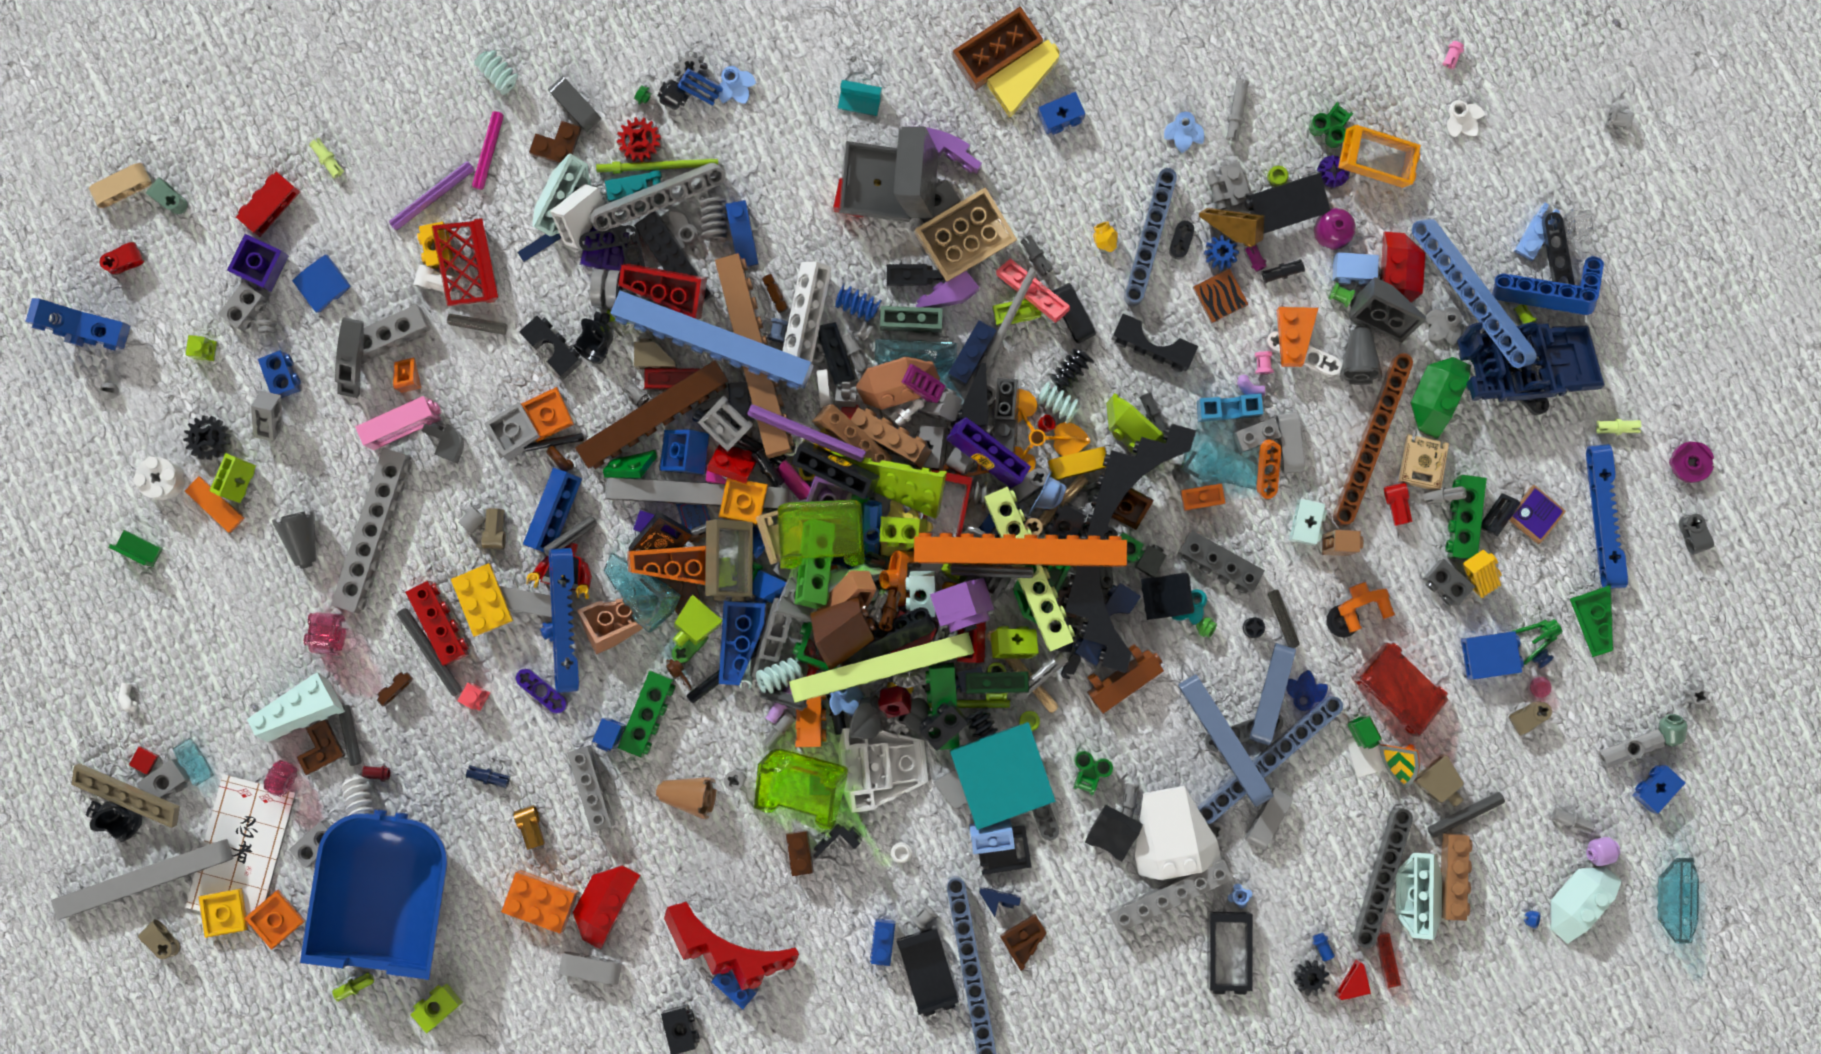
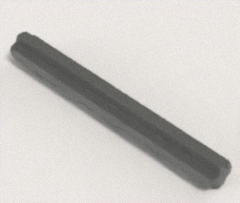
[397,608,462,696]

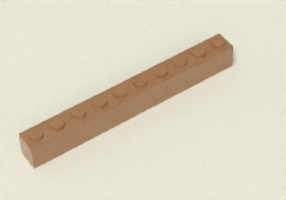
[715,253,795,458]

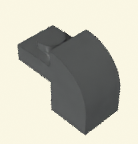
[422,423,464,464]

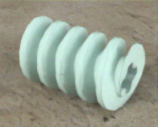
[474,50,518,95]
[1036,381,1081,424]
[756,658,803,693]

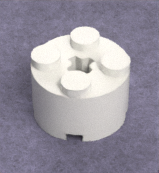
[133,457,185,500]

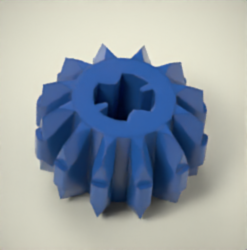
[1204,235,1239,271]

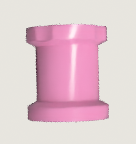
[1255,351,1274,375]

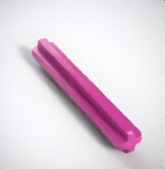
[472,111,504,190]

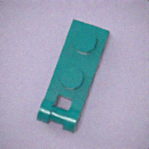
[605,171,662,202]

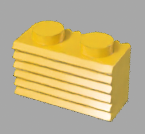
[1462,549,1502,598]

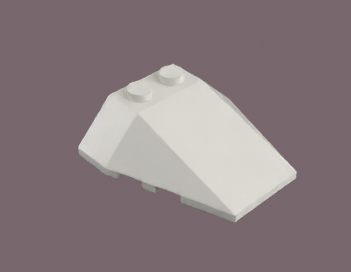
[838,728,929,813]
[1135,786,1221,880]

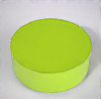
[1267,166,1289,187]
[1019,711,1040,731]

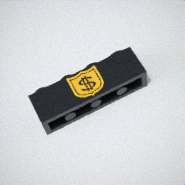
[792,441,880,499]

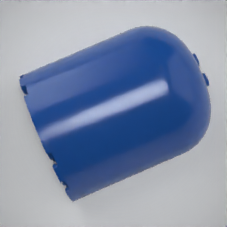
[300,810,448,980]

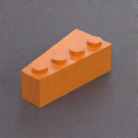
[627,545,706,585]

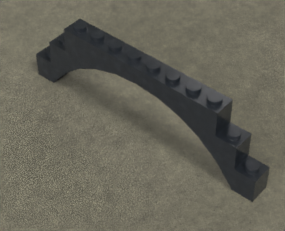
[1062,424,1196,673]

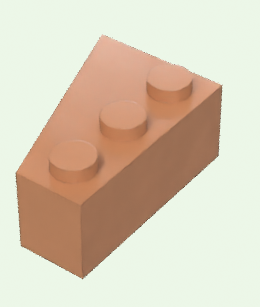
[817,570,877,611]

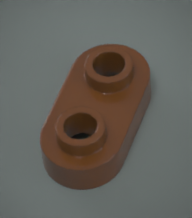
[377,672,413,707]

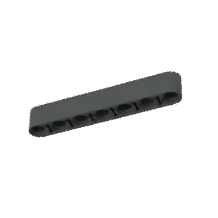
[1353,807,1413,949]

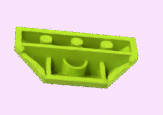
[1106,393,1166,455]

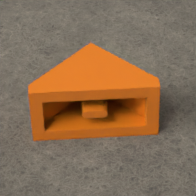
[393,357,422,393]

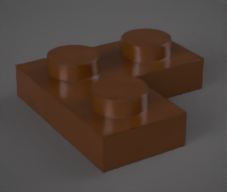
[529,121,582,164]
[297,719,345,775]

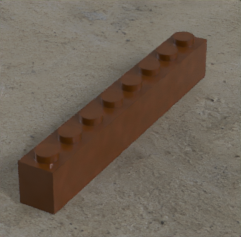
[575,360,729,470]

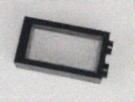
[1207,911,1253,995]

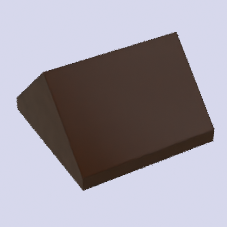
[1112,488,1154,530]

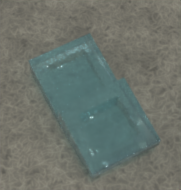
[173,738,214,786]

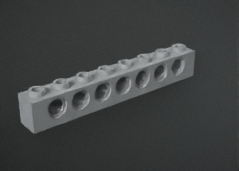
[331,448,412,613]

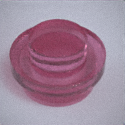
[1530,677,1552,698]

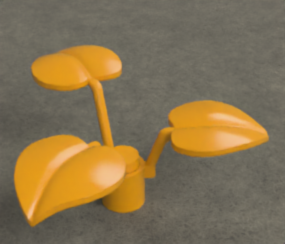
[1014,388,1090,473]

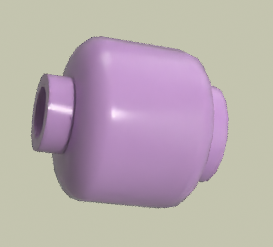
[1586,837,1620,866]

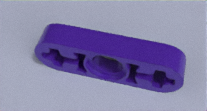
[516,669,568,713]

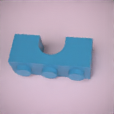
[1196,393,1264,422]

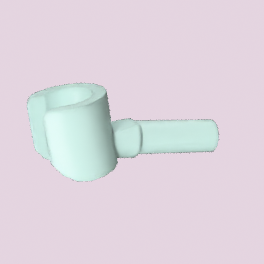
[739,659,753,689]

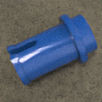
[1312,933,1335,961]

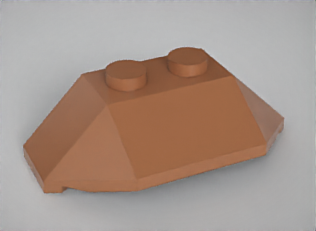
[856,357,940,410]

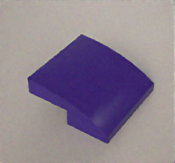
[579,226,630,271]

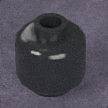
[657,79,689,110]

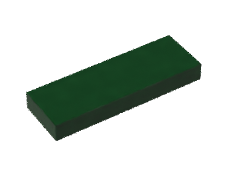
[966,671,1029,694]

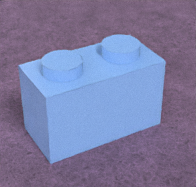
[1332,252,1379,286]

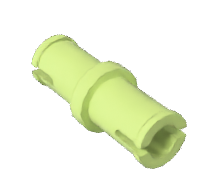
[309,138,344,178]
[1596,419,1641,435]

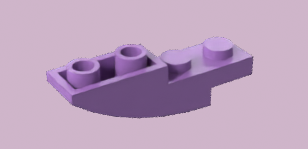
[908,126,982,174]

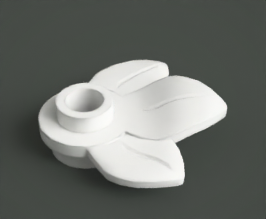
[1446,100,1485,138]

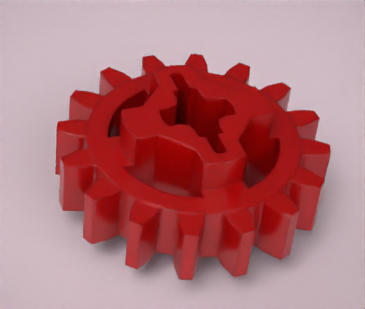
[616,117,662,162]

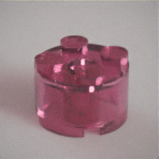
[303,612,346,656]

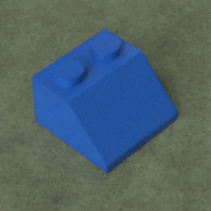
[659,430,709,474]

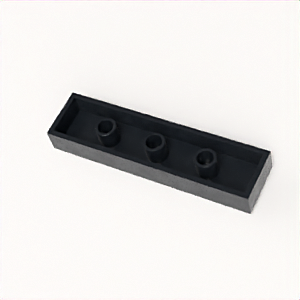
[634,211,714,302]

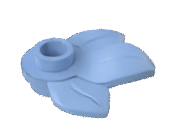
[718,66,756,104]
[1164,111,1204,153]
[829,686,863,717]

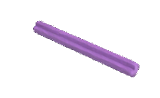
[389,161,475,230]

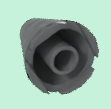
[1340,326,1382,385]
[272,510,316,569]

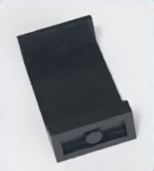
[1244,172,1330,234]
[896,927,959,1017]

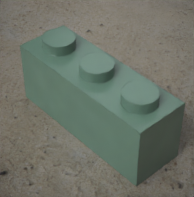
[880,306,943,333]

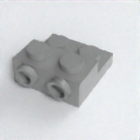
[484,402,540,461]

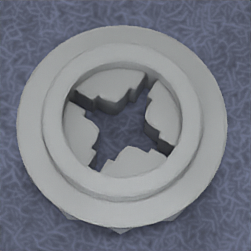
[893,668,926,688]

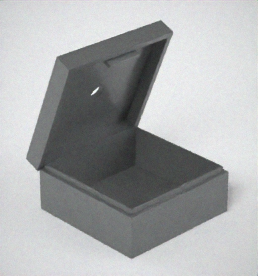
[839,127,939,222]

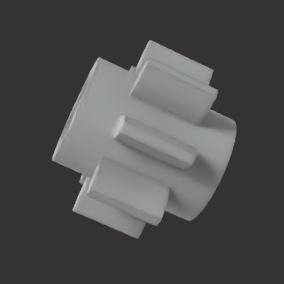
[1682,684,1711,709]
[886,714,910,735]

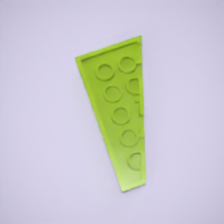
[831,451,947,519]

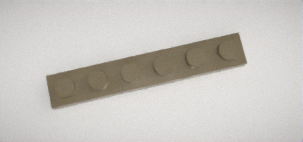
[71,764,180,828]

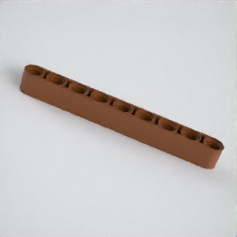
[1333,353,1413,526]

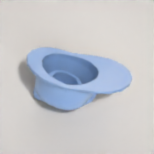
[1028,471,1066,516]

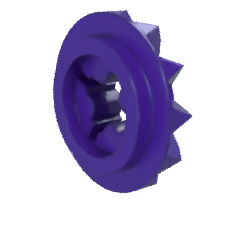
[1317,155,1350,188]

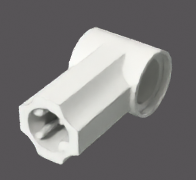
[413,265,457,295]

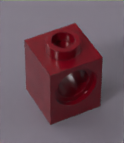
[878,686,912,718]

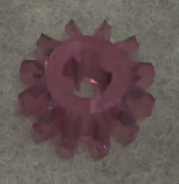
[263,760,297,797]

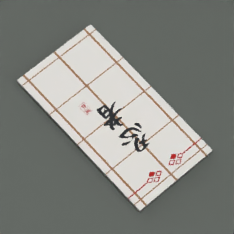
[185,774,296,924]

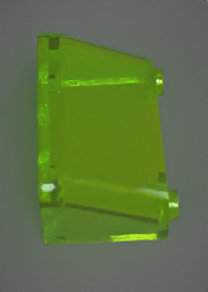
[777,500,865,569]
[754,749,848,830]

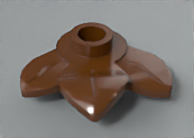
[666,659,692,691]

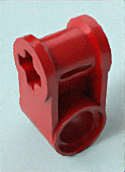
[99,242,144,275]

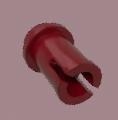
[362,765,391,782]

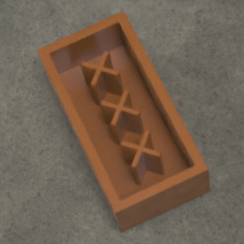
[952,6,1043,91]

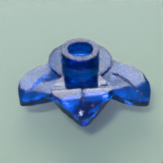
[1286,670,1328,711]

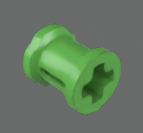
[1328,282,1355,307]

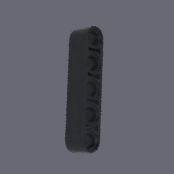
[840,607,935,667]

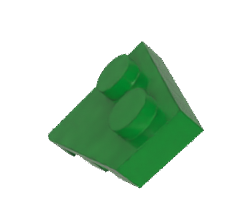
[603,450,657,478]

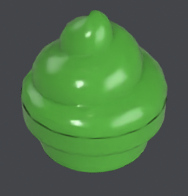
[1196,617,1217,638]

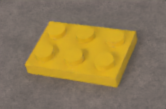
[451,563,514,637]

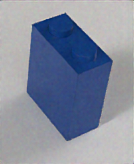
[1461,631,1524,680]

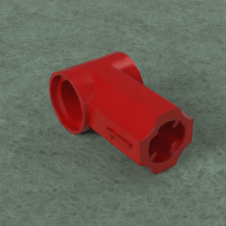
[1384,483,1413,526]

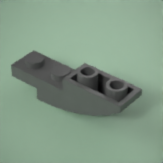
[335,317,364,398]
[994,378,1019,453]

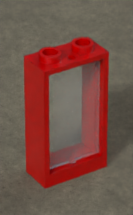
[922,470,972,537]

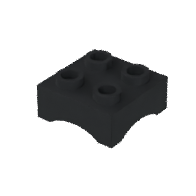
[1085,804,1143,862]

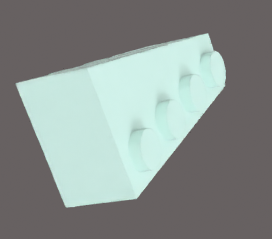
[247,672,345,742]

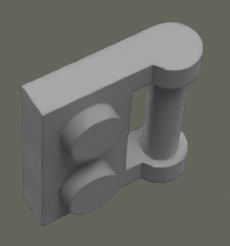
[698,396,754,452]

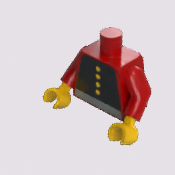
[526,543,592,599]

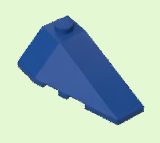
[719,599,766,685]

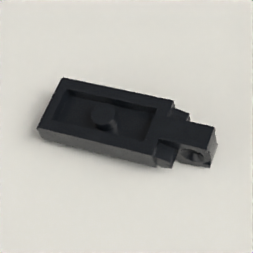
[886,264,943,286]

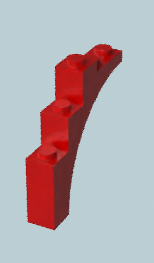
[664,902,799,990]

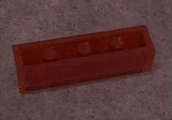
[1376,932,1401,988]

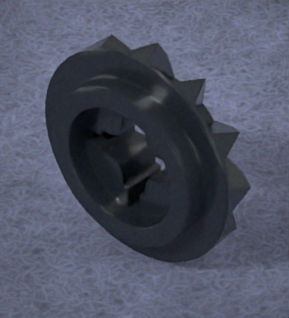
[1326,605,1360,637]

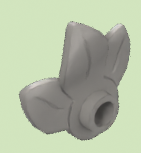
[666,211,698,249]
[1425,307,1462,346]

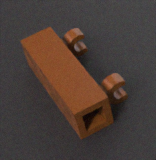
[1087,644,1164,714]

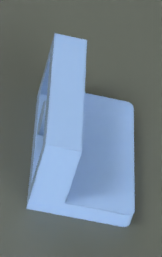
[969,819,1015,854]

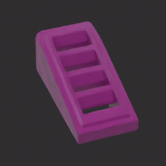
[902,364,946,403]

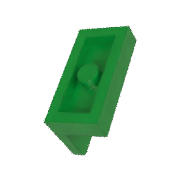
[108,530,163,567]

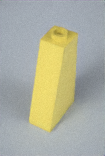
[987,40,1060,118]

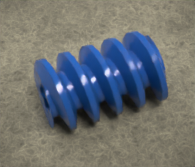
[835,283,882,322]

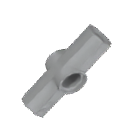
[1598,729,1665,768]

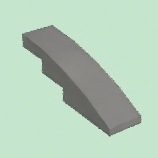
[750,598,792,678]

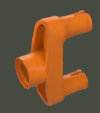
[879,550,921,607]
[1338,582,1396,633]

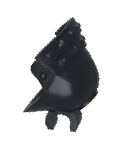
[573,311,613,364]
[85,801,142,842]

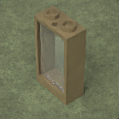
[705,519,753,602]

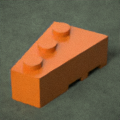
[795,695,827,747]

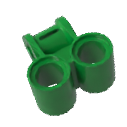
[1309,101,1354,148]
[1073,751,1113,796]

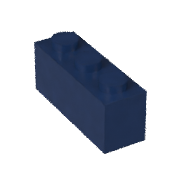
[948,320,997,387]

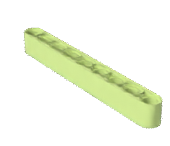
[789,632,974,703]

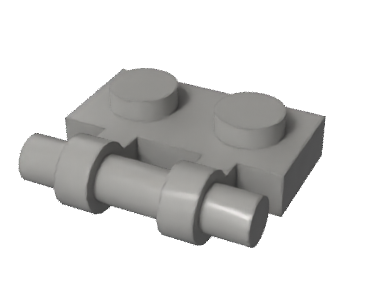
[1206,161,1250,210]

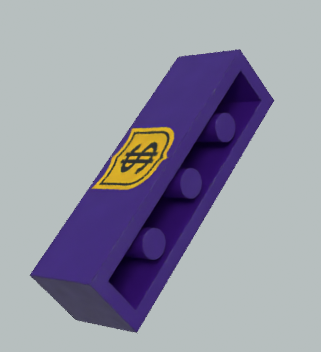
[946,417,1031,489]

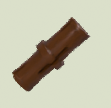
[879,590,901,631]

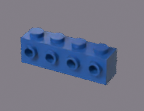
[523,468,582,553]

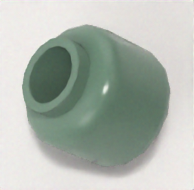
[1658,714,1688,747]

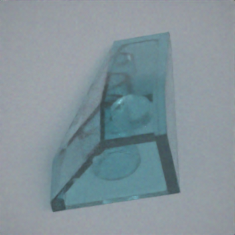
[1181,428,1270,490]

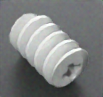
[342,777,374,816]

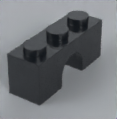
[519,316,582,379]

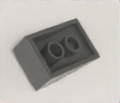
[1350,277,1426,343]

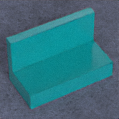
[838,80,882,116]

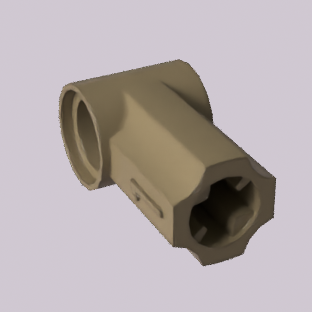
[481,508,506,550]

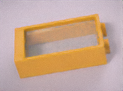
[1338,125,1421,188]

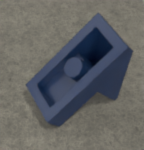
[979,886,1021,917]

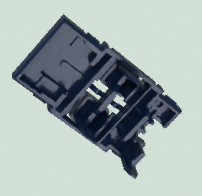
[1457,322,1605,402]

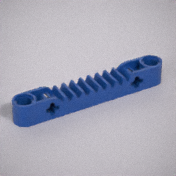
[1586,444,1628,589]
[549,548,579,693]

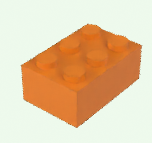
[501,870,579,934]

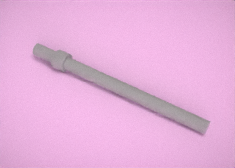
[974,267,1037,378]

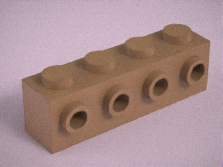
[851,408,932,469]
[1441,833,1472,921]

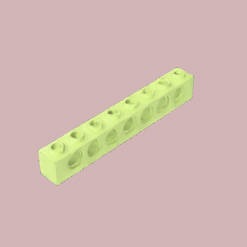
[984,487,1075,652]

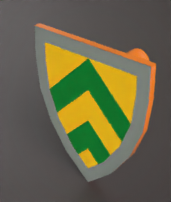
[1379,744,1420,789]

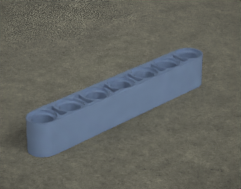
[1124,168,1177,306]
[1178,674,1274,807]

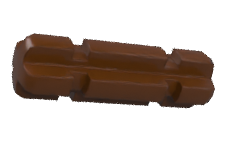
[762,274,788,313]

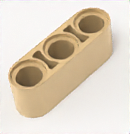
[89,163,152,208]

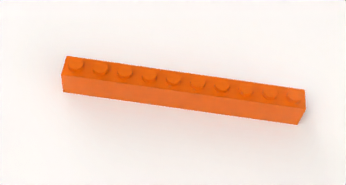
[914,533,1127,567]

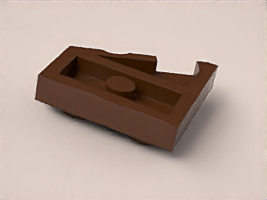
[1000,914,1047,971]

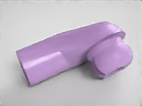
[1237,375,1265,396]

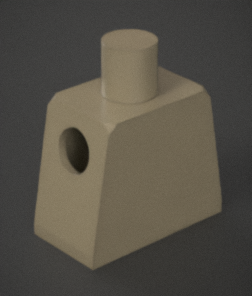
[1414,754,1464,807]

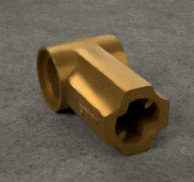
[514,805,545,850]

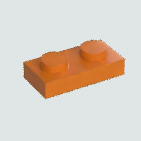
[1180,483,1226,511]

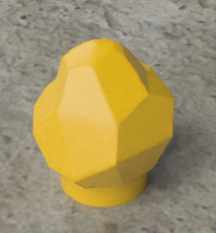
[1093,221,1118,252]

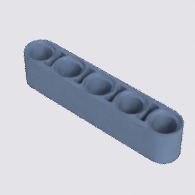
[1249,643,1296,746]

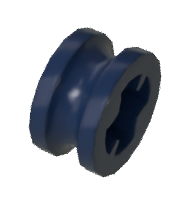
[1532,649,1554,669]

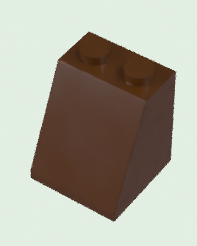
[810,597,876,670]

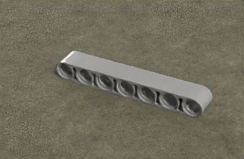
[590,163,725,231]

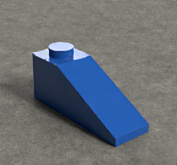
[725,200,759,267]

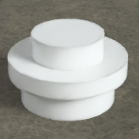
[891,842,912,863]

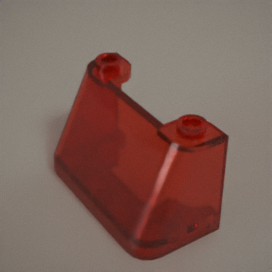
[1351,642,1448,737]

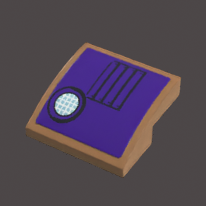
[1509,485,1566,544]

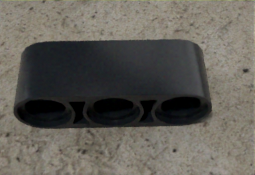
[1052,283,1096,344]

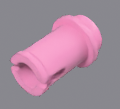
[1442,41,1464,69]

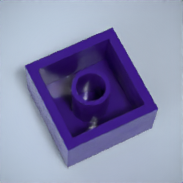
[227,234,289,292]

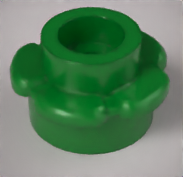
[634,85,652,105]

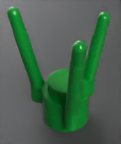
[1511,619,1563,665]

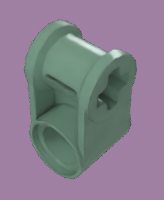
[146,177,188,214]

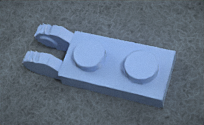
[1514,203,1560,261]

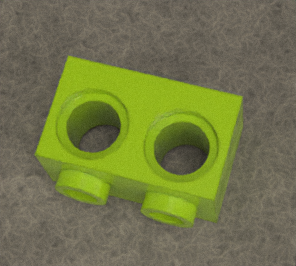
[880,517,927,548]

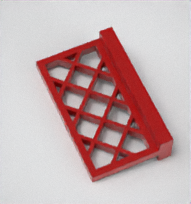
[431,218,498,306]

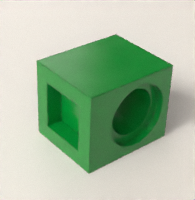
[1119,532,1144,563]

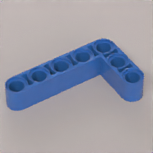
[1492,256,1604,315]

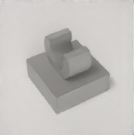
[835,382,857,407]

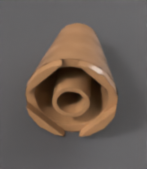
[656,777,716,819]

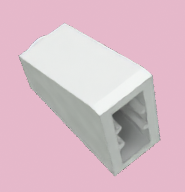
[550,184,605,249]

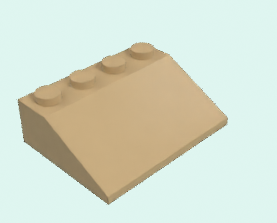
[915,187,1017,282]

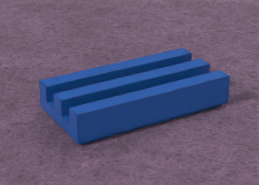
[678,68,723,106]

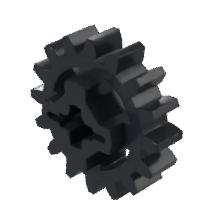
[183,415,231,460]

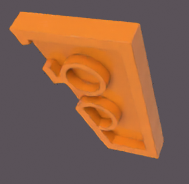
[1276,307,1318,367]

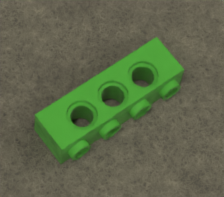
[794,519,836,609]

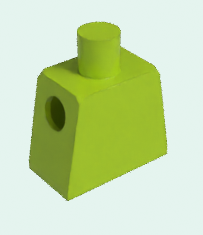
[672,595,723,648]

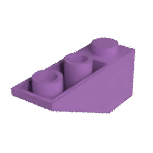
[916,271,979,308]

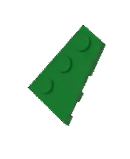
[1570,585,1614,657]

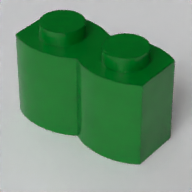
[1346,715,1382,749]

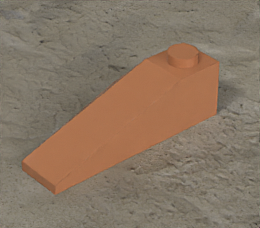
[577,593,671,655]

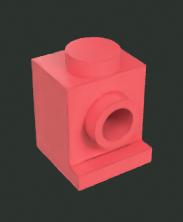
[457,683,490,711]

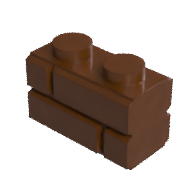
[786,830,814,876]

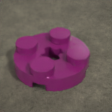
[1669,442,1714,483]

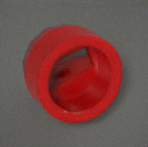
[1037,415,1056,432]

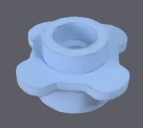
[1227,883,1252,909]

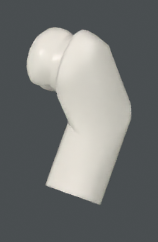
[118,682,138,712]

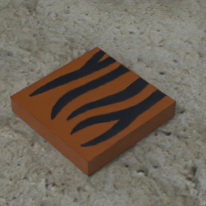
[1193,268,1248,324]

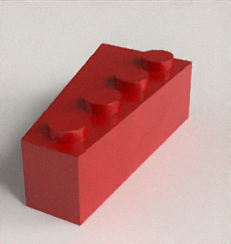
[619,264,707,319]

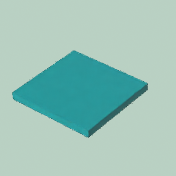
[949,722,1056,830]

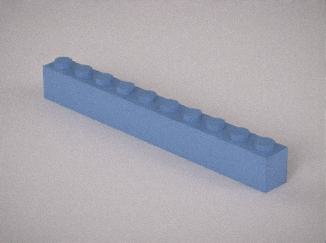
[611,291,814,390]

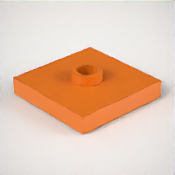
[521,387,574,442]
[244,890,305,950]

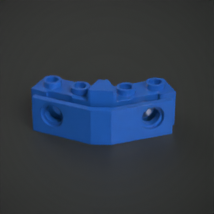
[25,298,131,351]

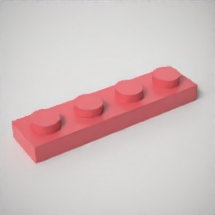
[996,258,1070,323]

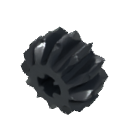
[1293,960,1330,996]

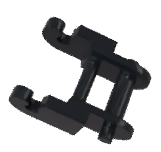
[1061,654,1081,679]

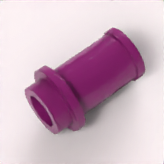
[1245,244,1267,272]

